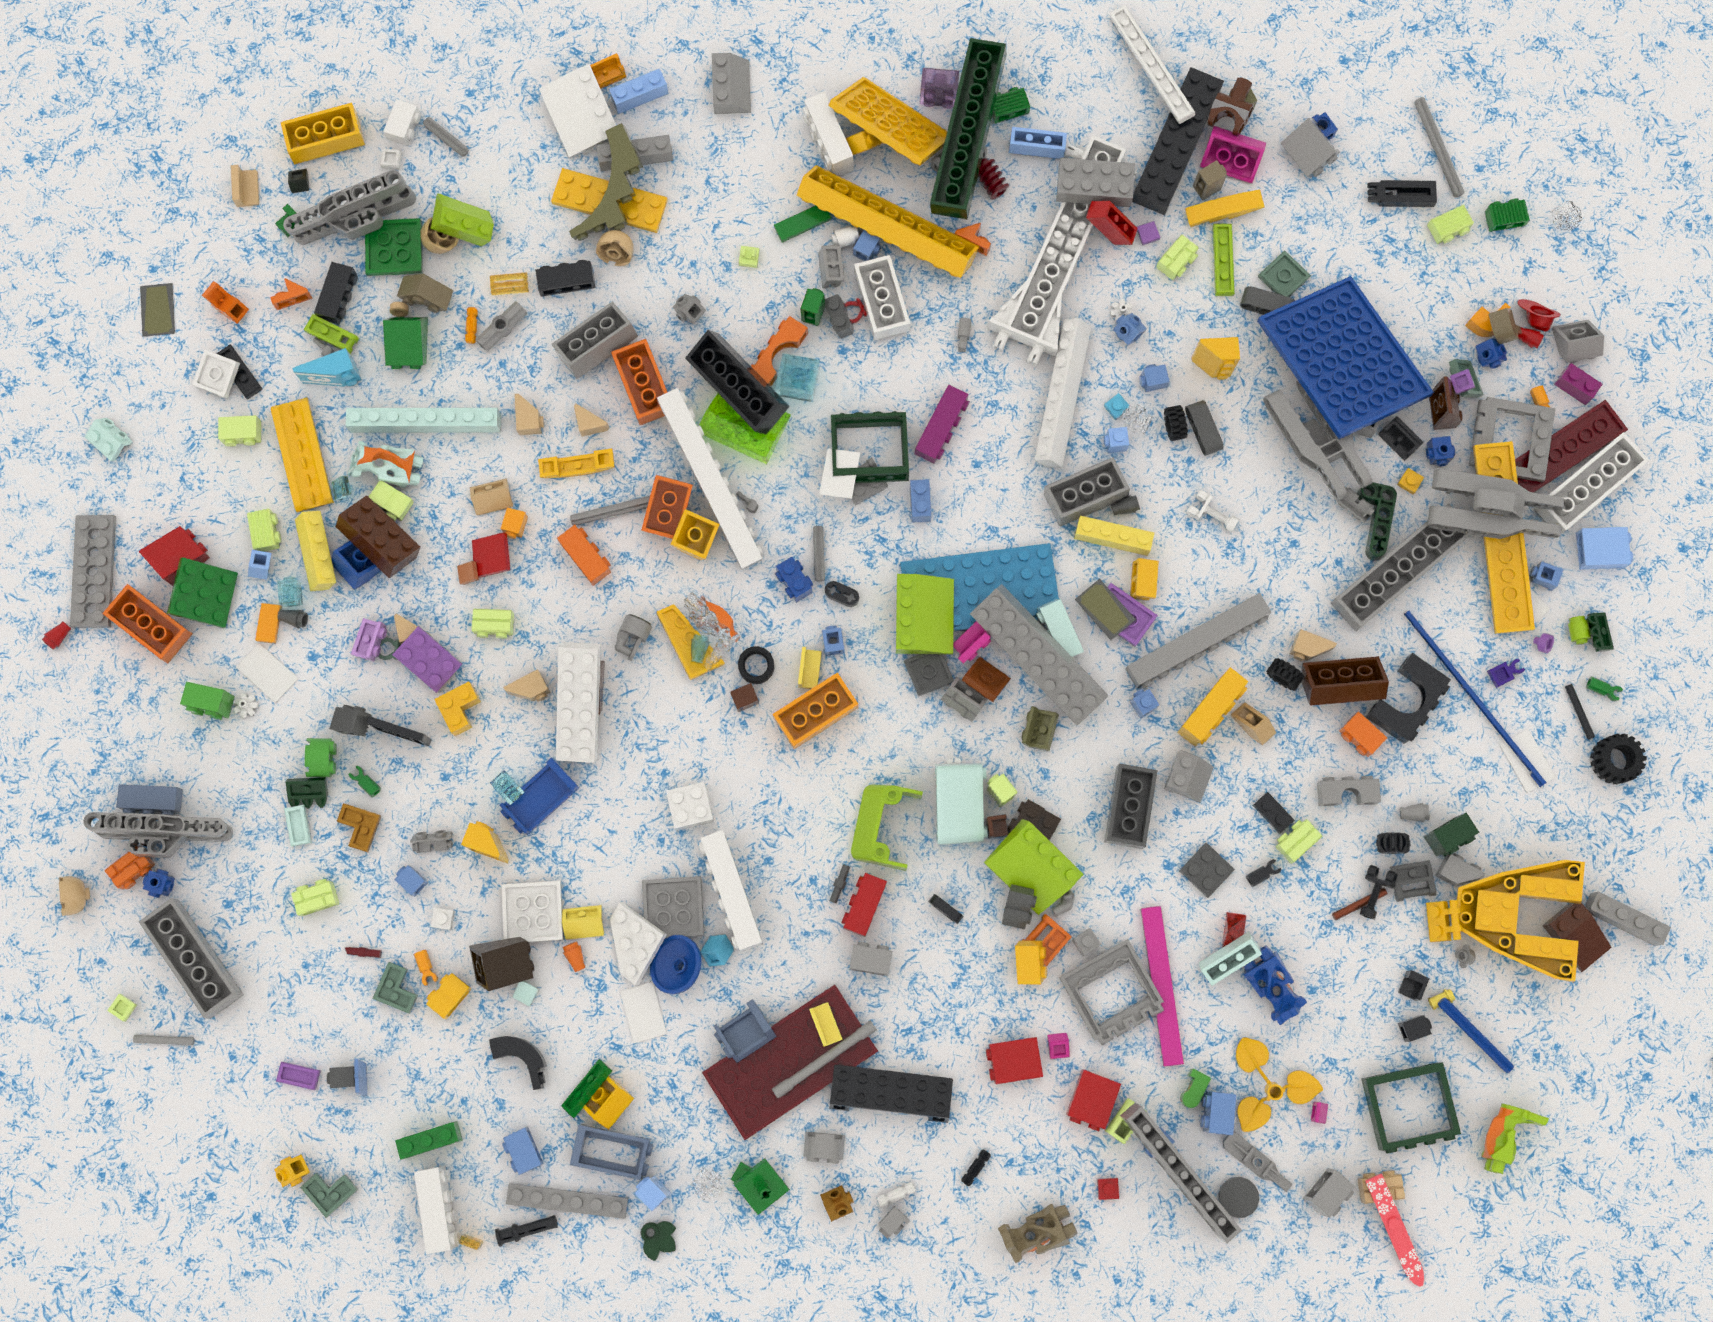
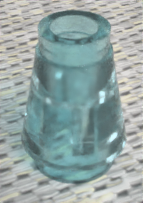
[691,634,710,663]

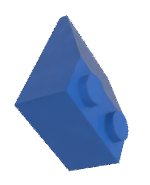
[331,541,381,590]

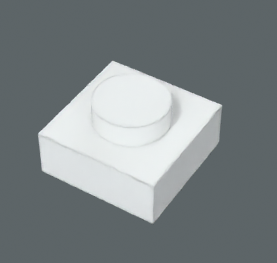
[430,908,455,930]

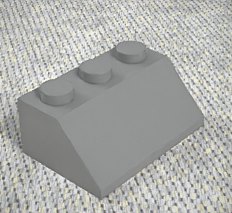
[712,53,751,114]

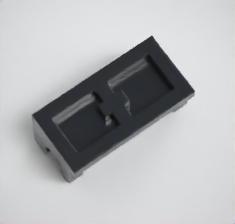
[1378,416,1424,461]

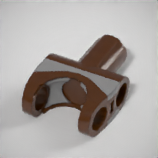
[1208,77,1254,136]

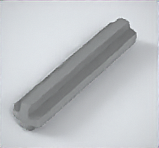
[423,117,469,157]
[813,526,825,581]

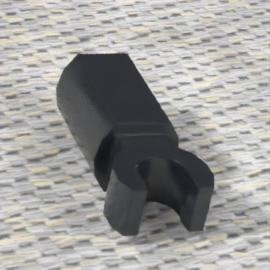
[1246,859,1281,887]

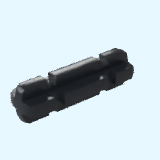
[961,1149,991,1186]

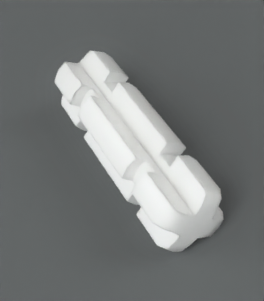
[877,1182,915,1207]

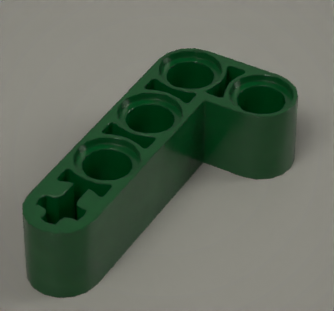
[1357,482,1397,561]

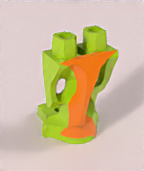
[1482,1103,1549,1174]

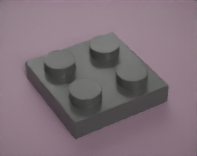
[904,654,954,697]
[1179,843,1235,898]

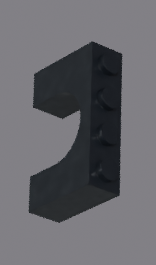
[1366,653,1451,744]

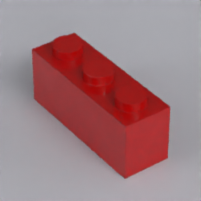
[1086,201,1138,245]
[841,873,887,937]

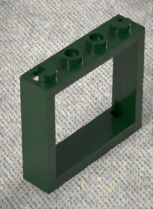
[831,411,909,483]
[1361,1062,1461,1154]

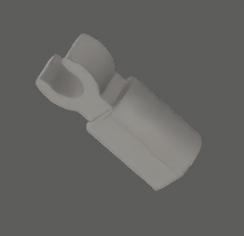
[958,318,971,352]

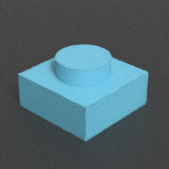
[1104,393,1131,420]

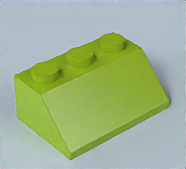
[431,193,494,247]

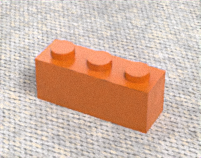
[557,525,611,586]

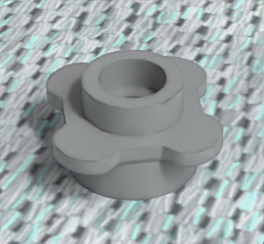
[1455,945,1476,968]

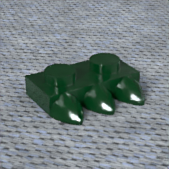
[1586,612,1614,652]
[285,777,328,809]

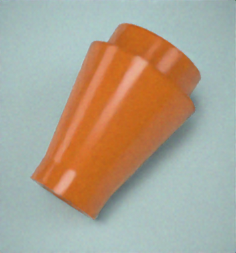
[562,941,586,972]

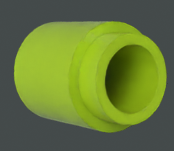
[1568,616,1591,645]

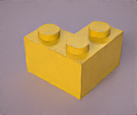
[434,681,481,736]

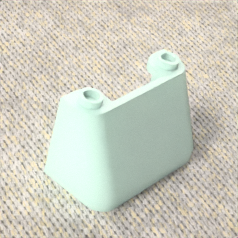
[935,763,988,845]

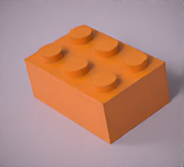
[641,474,693,539]

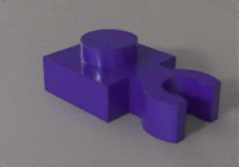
[1487,659,1525,688]

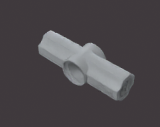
[475,301,527,352]

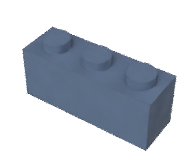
[116,784,183,815]

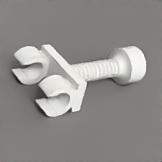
[1186,490,1240,532]

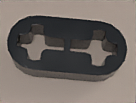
[825,581,859,607]
[928,894,964,924]

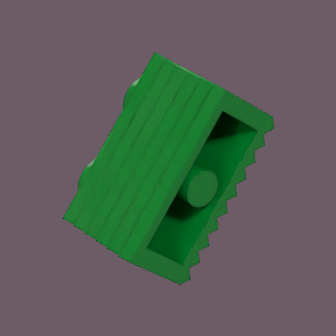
[992,87,1030,124]
[1485,198,1530,232]
[800,288,825,326]

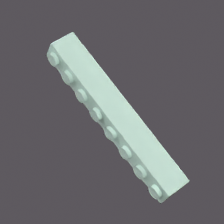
[346,408,501,433]

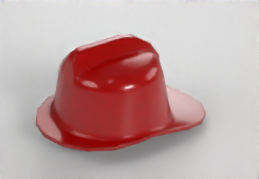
[1517,299,1561,332]

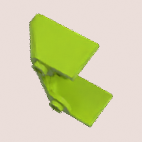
[851,784,923,871]

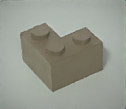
[397,274,453,313]

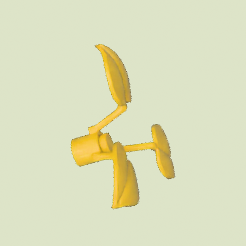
[1236,1037,1323,1132]

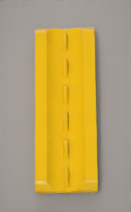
[271,397,334,513]

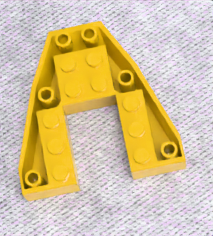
[1457,860,1585,983]

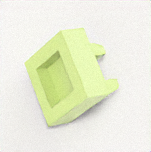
[739,246,760,268]
[107,994,137,1022]

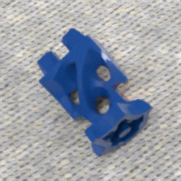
[1244,945,1307,1025]

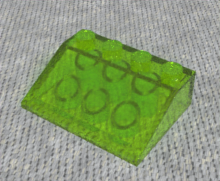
[699,393,791,464]

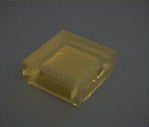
[459,1234,483,1250]

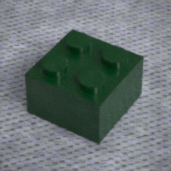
[1423,812,1480,857]

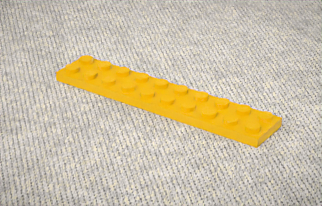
[1473,441,1535,634]

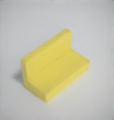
[798,646,822,689]
[562,905,604,940]
[809,1002,843,1047]

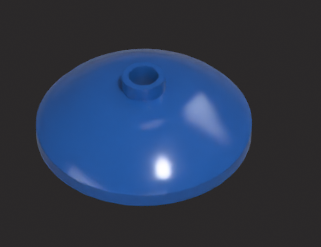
[650,935,702,994]

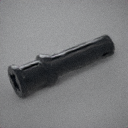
[495,1215,558,1247]

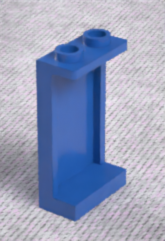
[499,757,579,835]

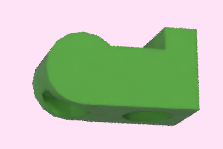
[1180,1069,1211,1108]

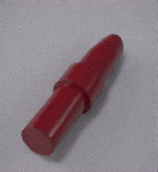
[345,947,382,958]

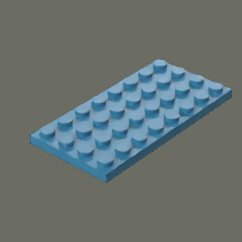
[900,543,1059,632]

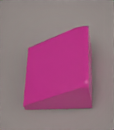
[1047,1033,1070,1059]
[1311,1102,1328,1124]

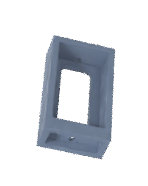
[570,1124,653,1180]

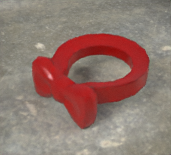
[845,298,867,324]

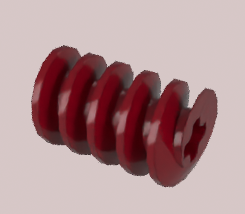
[978,158,1010,200]

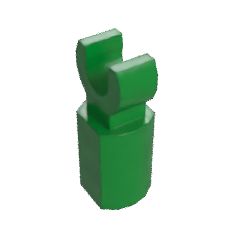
[1586,676,1623,701]
[348,766,381,798]

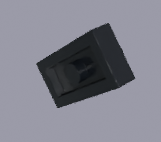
[1252,792,1295,834]

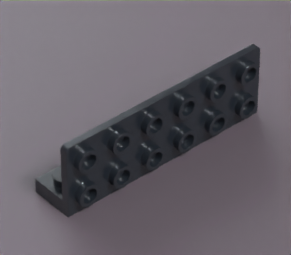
[829,1065,953,1123]

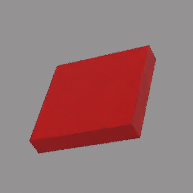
[472,532,510,578]

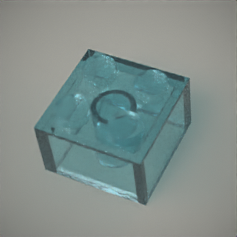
[776,353,820,402]

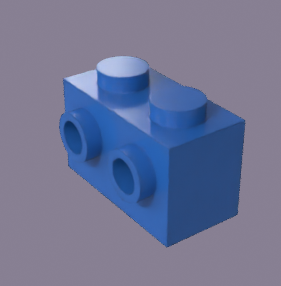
[775,557,813,603]

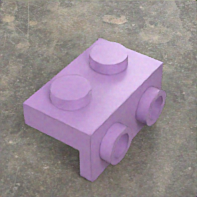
[351,618,387,662]

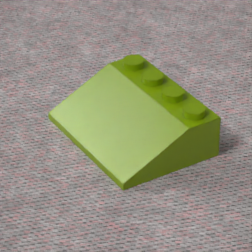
[896,574,954,655]
[983,819,1083,915]

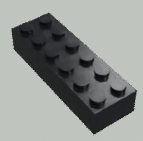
[685,330,790,435]

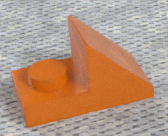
[955,223,991,256]
[270,278,313,310]

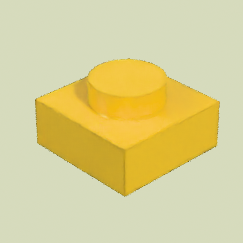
[1397,468,1424,494]

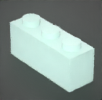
[1036,599,1084,657]
[1199,931,1262,986]

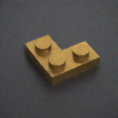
[337,803,381,852]

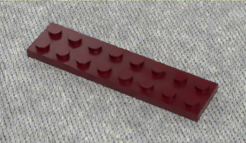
[1515,400,1628,493]

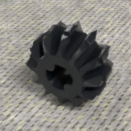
[1376,832,1411,854]

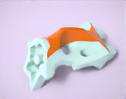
[347,441,423,488]

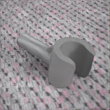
[313,338,334,356]
[736,491,758,513]

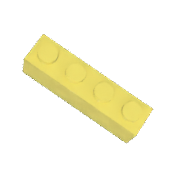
[295,511,336,591]
[1074,516,1154,556]

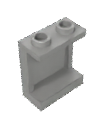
[1281,118,1340,177]

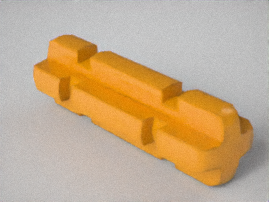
[465,307,478,344]

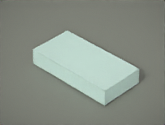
[284,805,312,847]

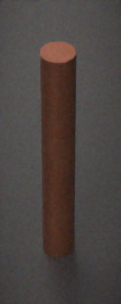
[1332,888,1387,920]

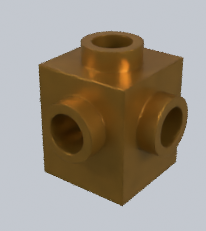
[820,1185,854,1222]

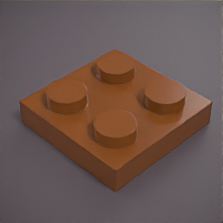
[962,657,1011,702]

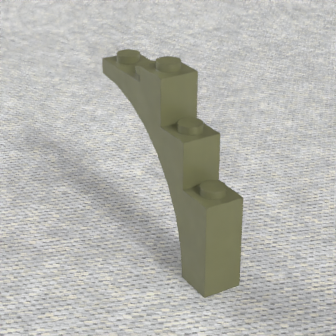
[569,123,643,241]

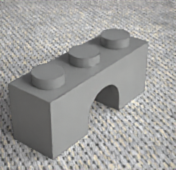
[1317,776,1381,806]

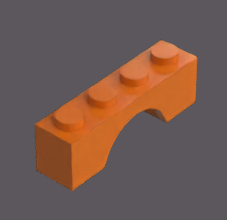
[751,316,808,386]

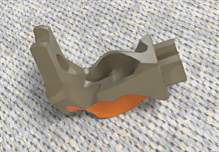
[998,1204,1078,1263]

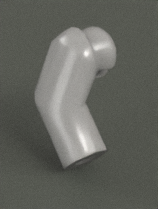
[1052,890,1075,917]

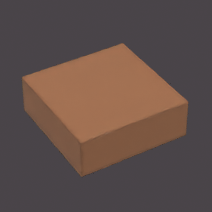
[457,561,479,585]

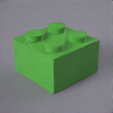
[180,682,235,720]

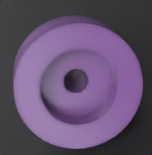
[1533,633,1554,653]

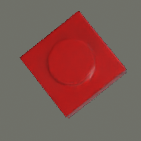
[1097,1178,1119,1200]

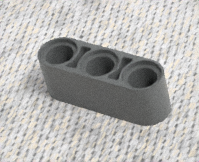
[1240,286,1296,315]
[1185,400,1224,456]

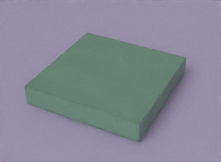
[1258,250,1311,297]

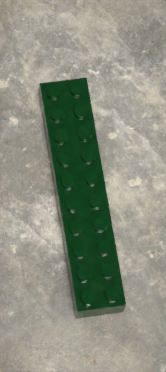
[930,38,1007,220]

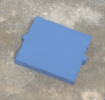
[354,1059,367,1097]

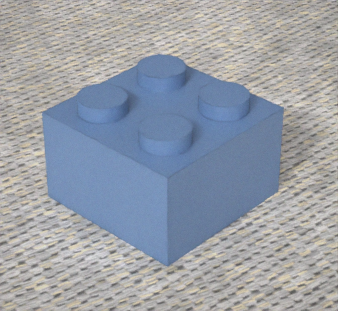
[1200,1091,1236,1135]

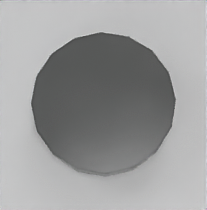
[1218,1177,1259,1218]

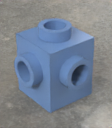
[1113,313,1147,345]

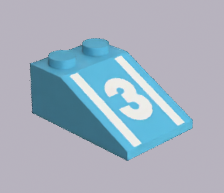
[292,348,362,387]

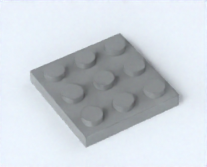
[642,876,704,938]

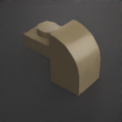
[1489,308,1522,344]

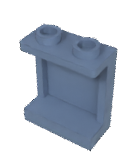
[713,999,777,1063]

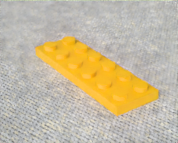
[551,168,668,233]

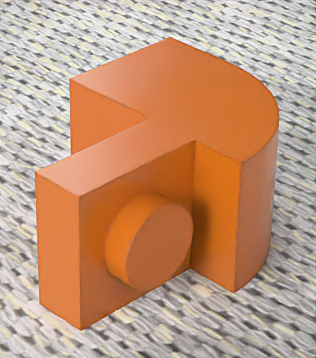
[202,281,249,324]

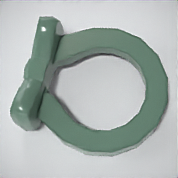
[378,637,401,660]

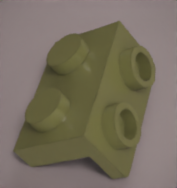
[1022,706,1059,751]

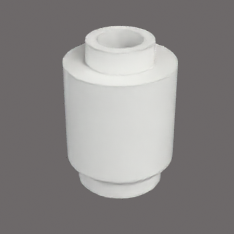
[831,226,859,248]

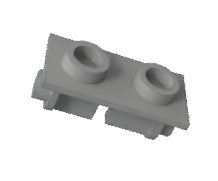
[1335,487,1375,523]
[410,830,453,853]

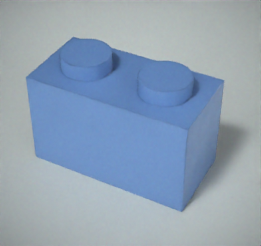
[910,479,931,523]
[502,1127,544,1175]

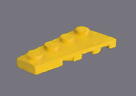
[656,604,725,680]

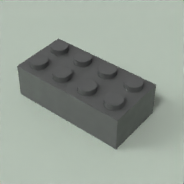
[1104,763,1158,849]

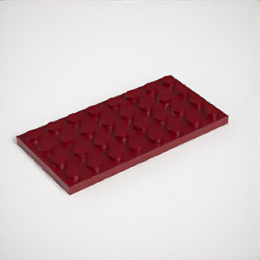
[702,985,878,1140]

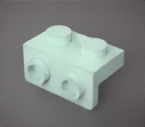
[85,418,132,461]

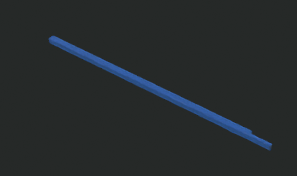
[1404,611,1547,787]

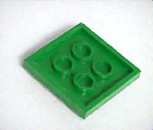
[365,218,423,276]
[167,557,238,628]

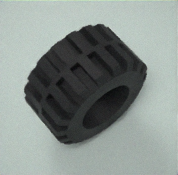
[1590,733,1647,784]

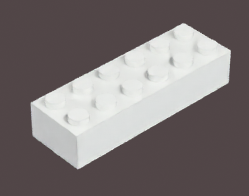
[1533,432,1649,534]
[556,642,601,763]
[699,830,763,952]

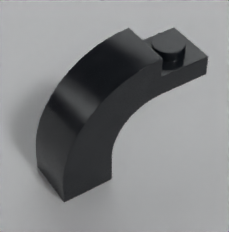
[489,1036,547,1090]

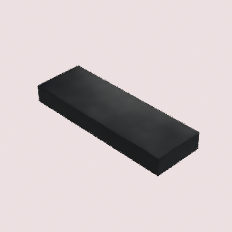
[216,344,263,400]

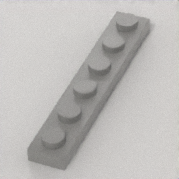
[506,1183,629,1219]

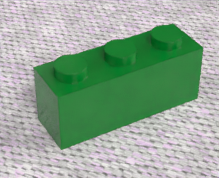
[395,1121,463,1160]

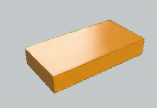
[255,603,282,644]

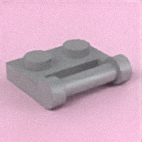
[852,457,888,506]

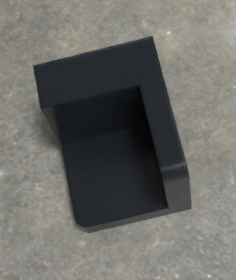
[1398,970,1430,1001]

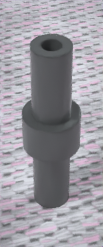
[829,864,850,904]

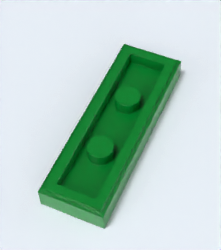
[774,205,831,243]
[561,1059,612,1118]

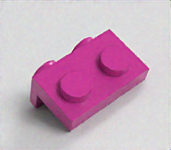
[953,621,991,664]

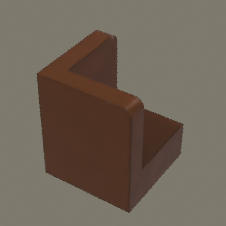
[730,683,759,712]
[986,814,1008,839]

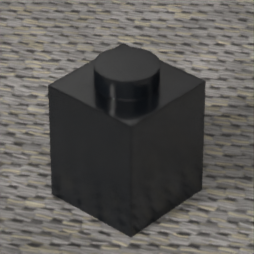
[1398,1015,1432,1042]

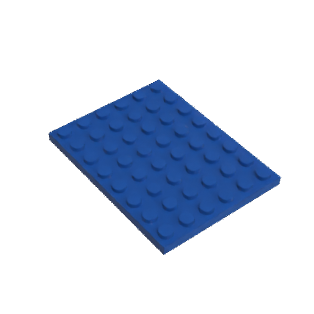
[1257,276,1434,439]

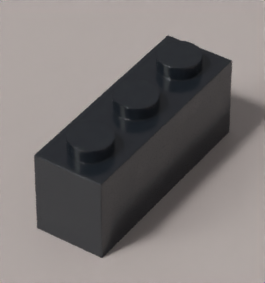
[535,260,596,297]
[314,262,358,325]

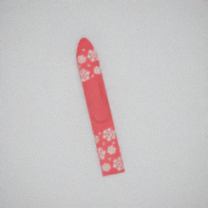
[1365,1174,1424,1287]

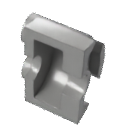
[803,1132,845,1164]

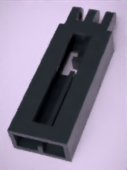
[1367,180,1437,207]

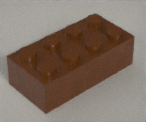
[335,495,421,578]
[1302,656,1389,706]

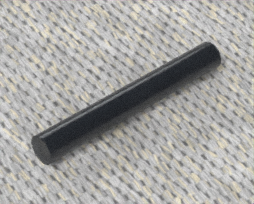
[1565,684,1595,740]

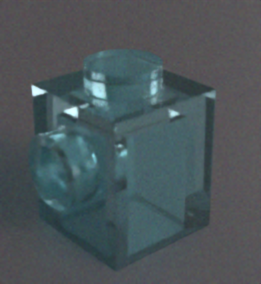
[277,577,303,607]
[490,770,524,805]

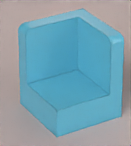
[700,934,734,967]

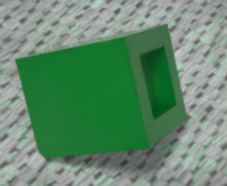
[275,204,303,238]

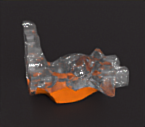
[684,592,741,671]

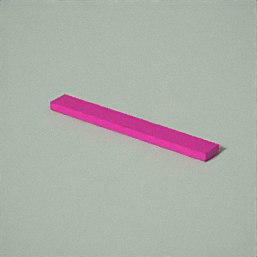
[1141,906,1184,1067]

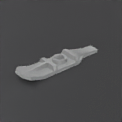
[1223,1132,1292,1192]

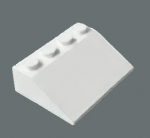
[539,64,616,158]

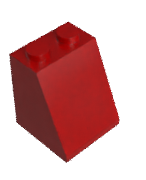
[139,526,210,586]

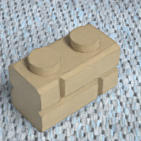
[1357,1170,1405,1204]

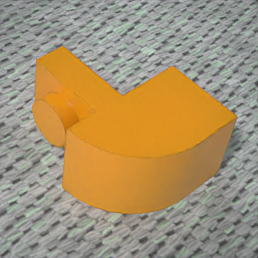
[1465,303,1511,337]

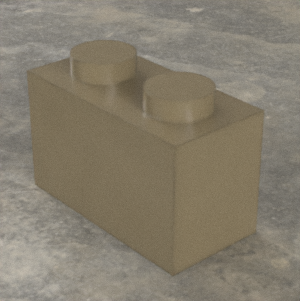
[1193,160,1227,201]

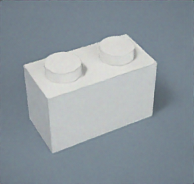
[383,99,421,146]

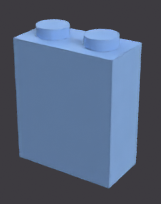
[1576,527,1633,570]

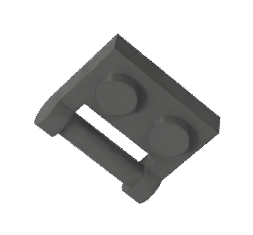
[1390,860,1436,902]

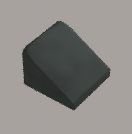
[288,169,309,193]

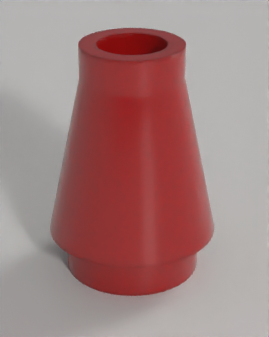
[1518,327,1544,349]
[42,621,71,650]

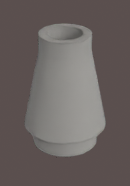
[1400,803,1429,822]

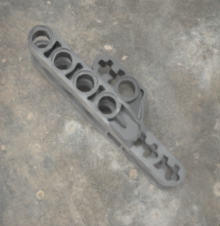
[283,170,416,245]
[1263,381,1372,501]
[1427,469,1565,539]
[83,812,233,858]

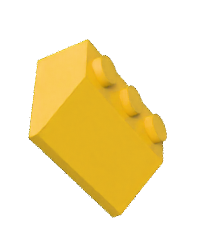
[1191,337,1240,380]
[461,821,509,863]

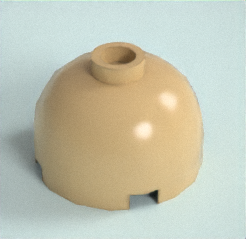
[420,217,459,254]
[596,230,634,266]
[59,876,90,916]

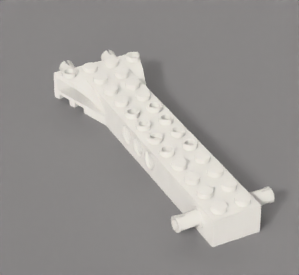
[987,135,1137,366]

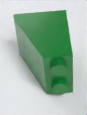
[383,317,428,369]

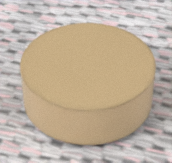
[390,302,409,317]

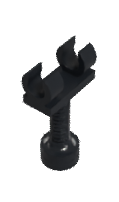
[1360,865,1398,920]

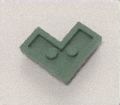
[372,962,418,1014]
[300,1173,359,1218]

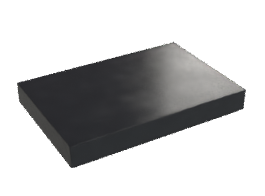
[367,716,432,746]

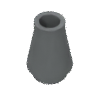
[1111,495,1140,516]
[277,609,308,629]

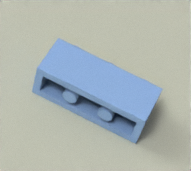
[609,69,669,114]
[1009,127,1067,159]
[635,1176,671,1211]

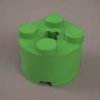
[305,738,337,777]

